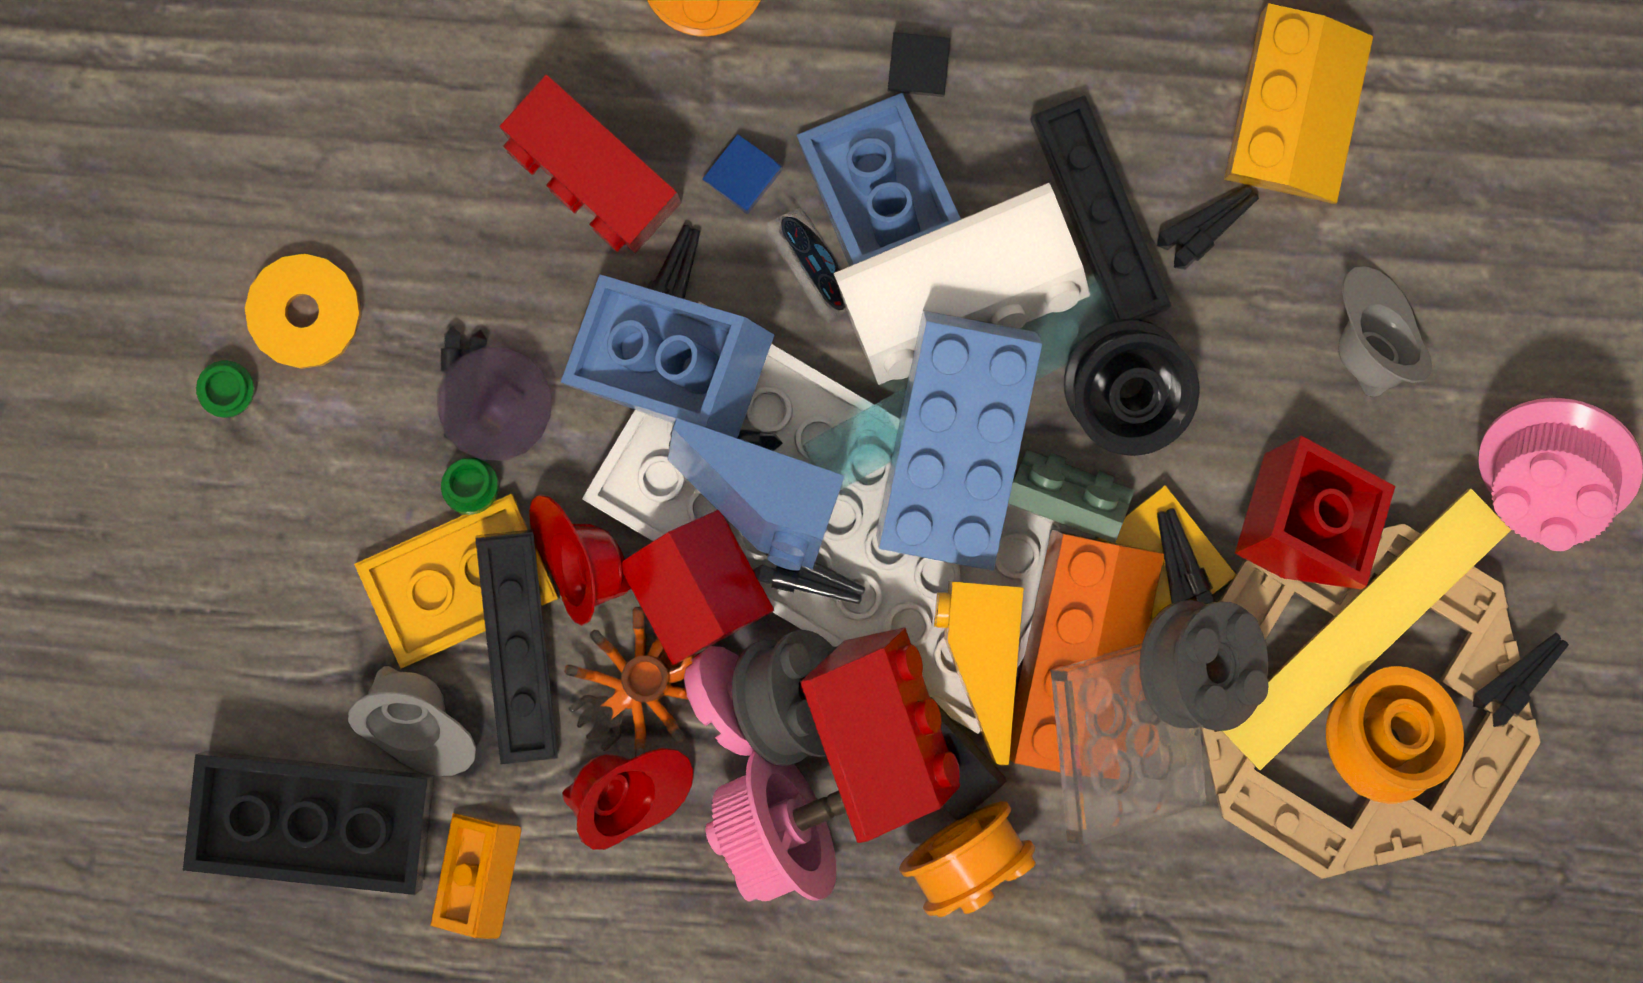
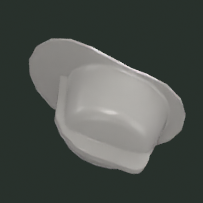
[1338,266,1432,397]
[348,666,476,776]

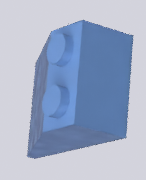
[796,93,961,267]
[561,274,774,438]
[668,418,845,570]

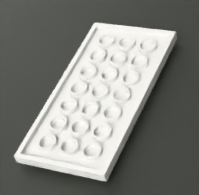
[582,301,1095,734]

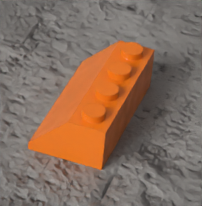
[1009,530,1164,779]

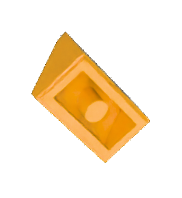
[430,813,521,939]

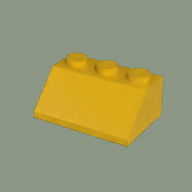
[1224,3,1373,204]

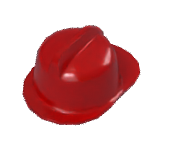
[529,494,631,626]
[562,748,693,850]

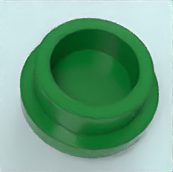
[196,360,255,418]
[441,458,499,515]

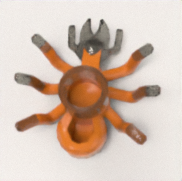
[564,607,697,757]

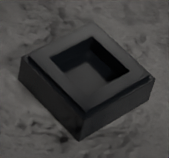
[887,32,950,97]

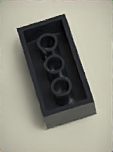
[183,751,434,895]

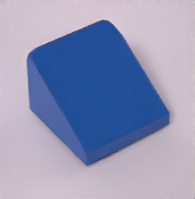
[703,134,783,215]

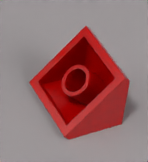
[621,510,775,666]

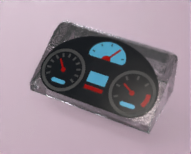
[765,208,848,325]

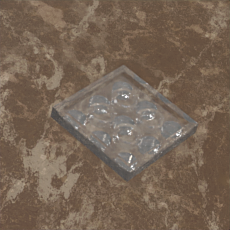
[1051,643,1207,845]

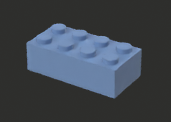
[876,310,1042,571]

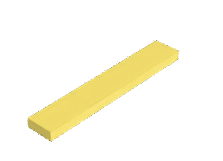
[1222,488,1511,770]

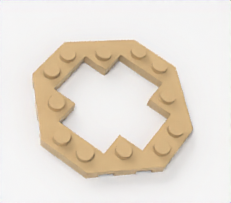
[1199,524,1541,879]

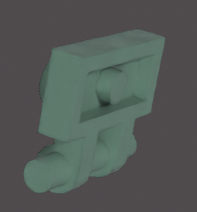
[1008,449,1134,544]

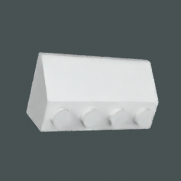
[834,183,1090,385]

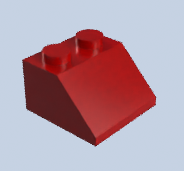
[1235,435,1395,590]

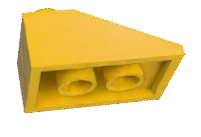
[934,581,1024,765]

